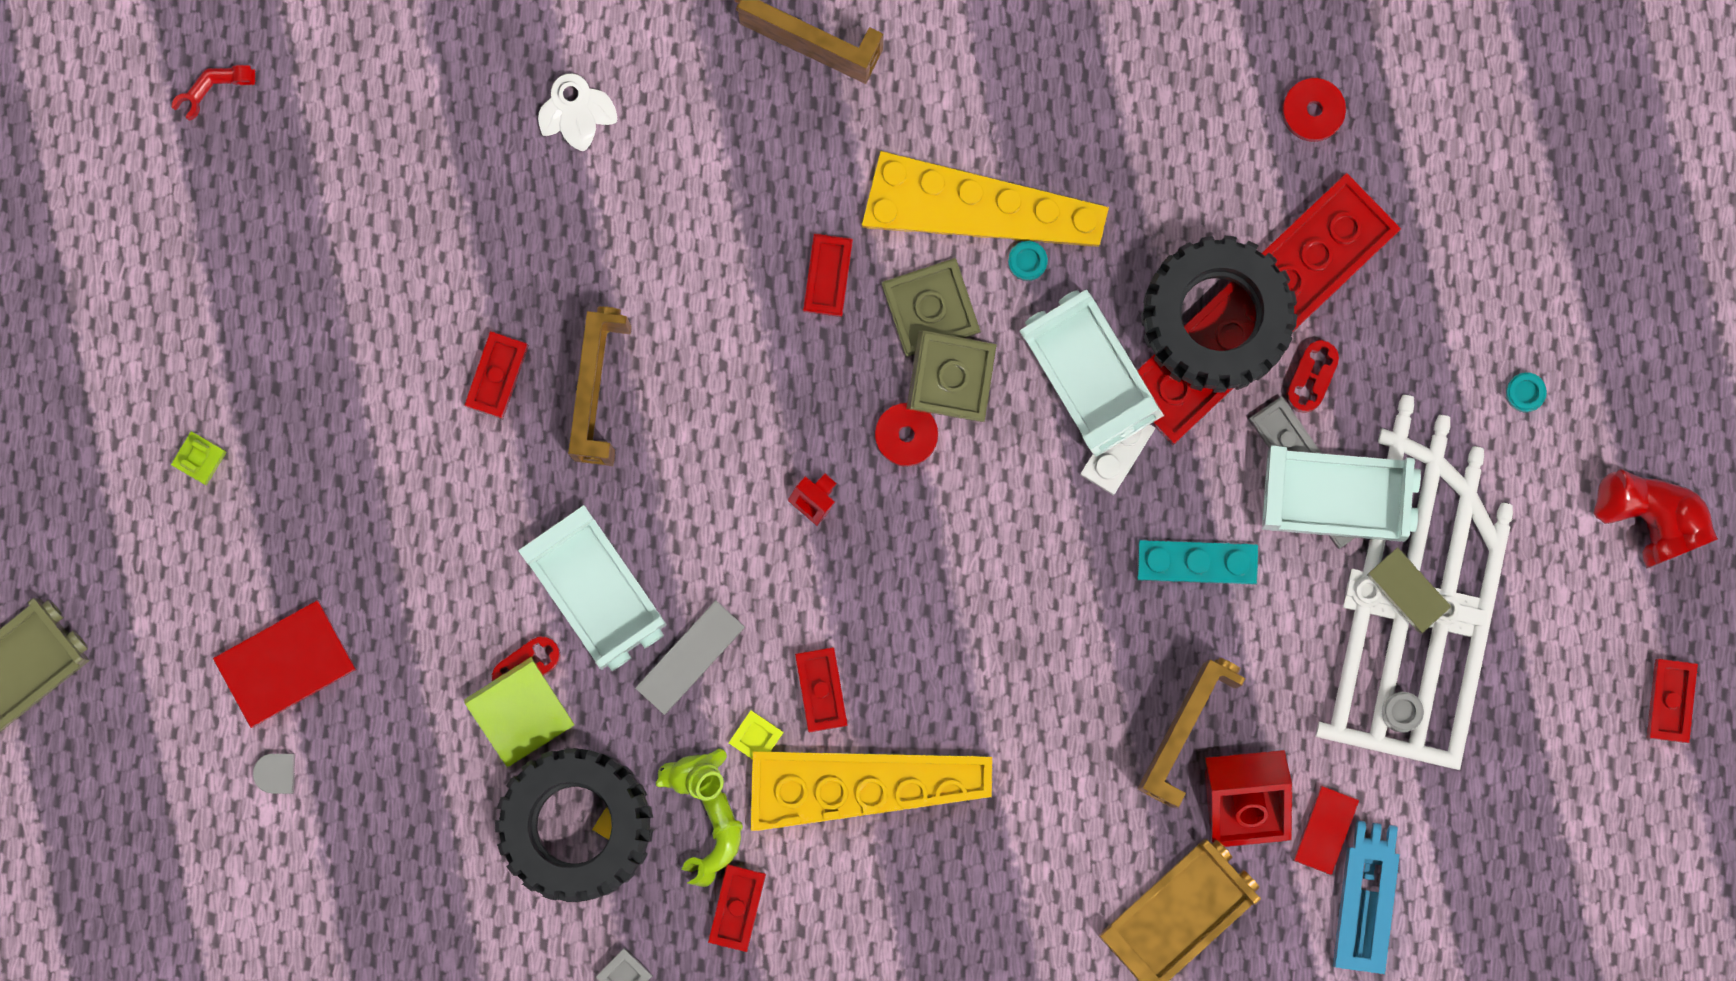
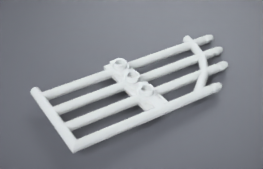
[1315,395,1513,770]

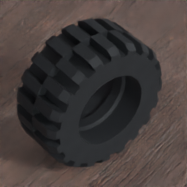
[1141,235,1297,393]
[495,748,653,902]

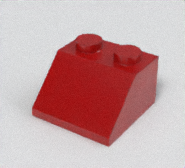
[1205,750,1292,847]

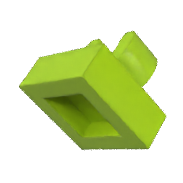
[171,431,227,486]

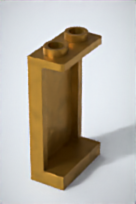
[735,0,884,84]
[568,306,632,466]
[1137,657,1246,808]
[1098,839,1261,981]

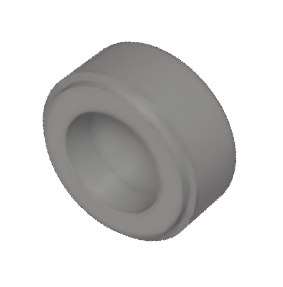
[1382,692,1424,733]

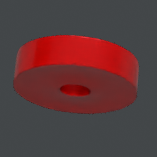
[1282,78,1346,142]
[875,403,938,467]

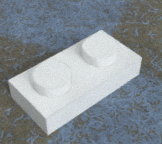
[1080,424,1155,496]

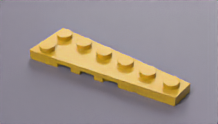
[862,151,1109,247]

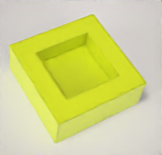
[729,710,784,759]

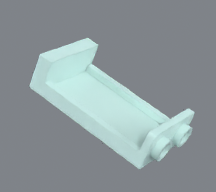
[1020,290,1164,457]
[1262,446,1421,542]
[518,505,667,671]

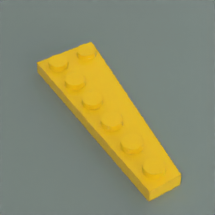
[751,752,992,831]

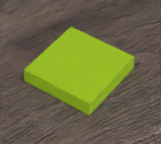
[464,657,575,768]

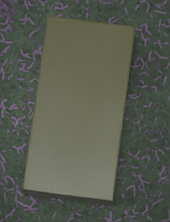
[1367,547,1452,634]

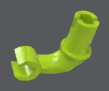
[682,792,743,887]

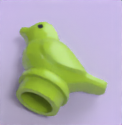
[656,748,727,801]

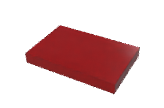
[213,600,357,728]

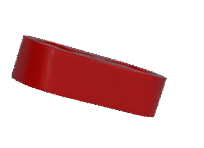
[1286,340,1339,413]
[492,637,561,681]

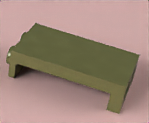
[0,597,90,732]

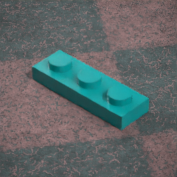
[1137,540,1258,585]

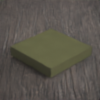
[881,258,981,358]
[906,331,997,422]

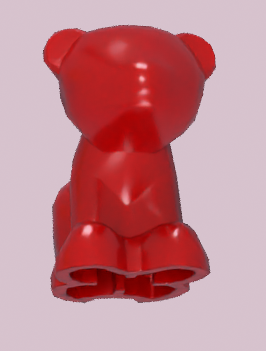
[1593,469,1718,568]

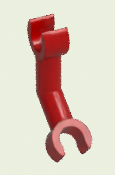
[171,65,255,121]

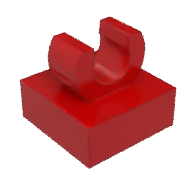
[787,473,837,526]

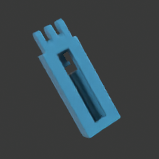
[1332,820,1400,974]

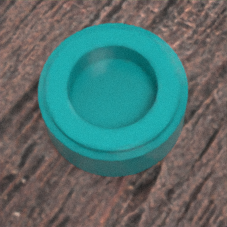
[1008,241,1048,281]
[1506,372,1547,413]

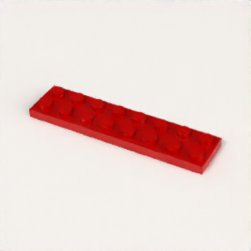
[1137,173,1401,445]

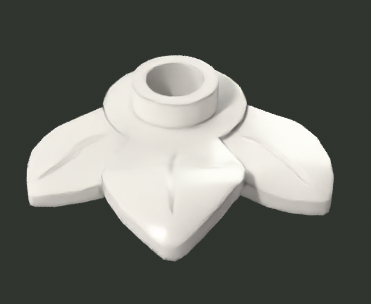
[538,73,617,151]

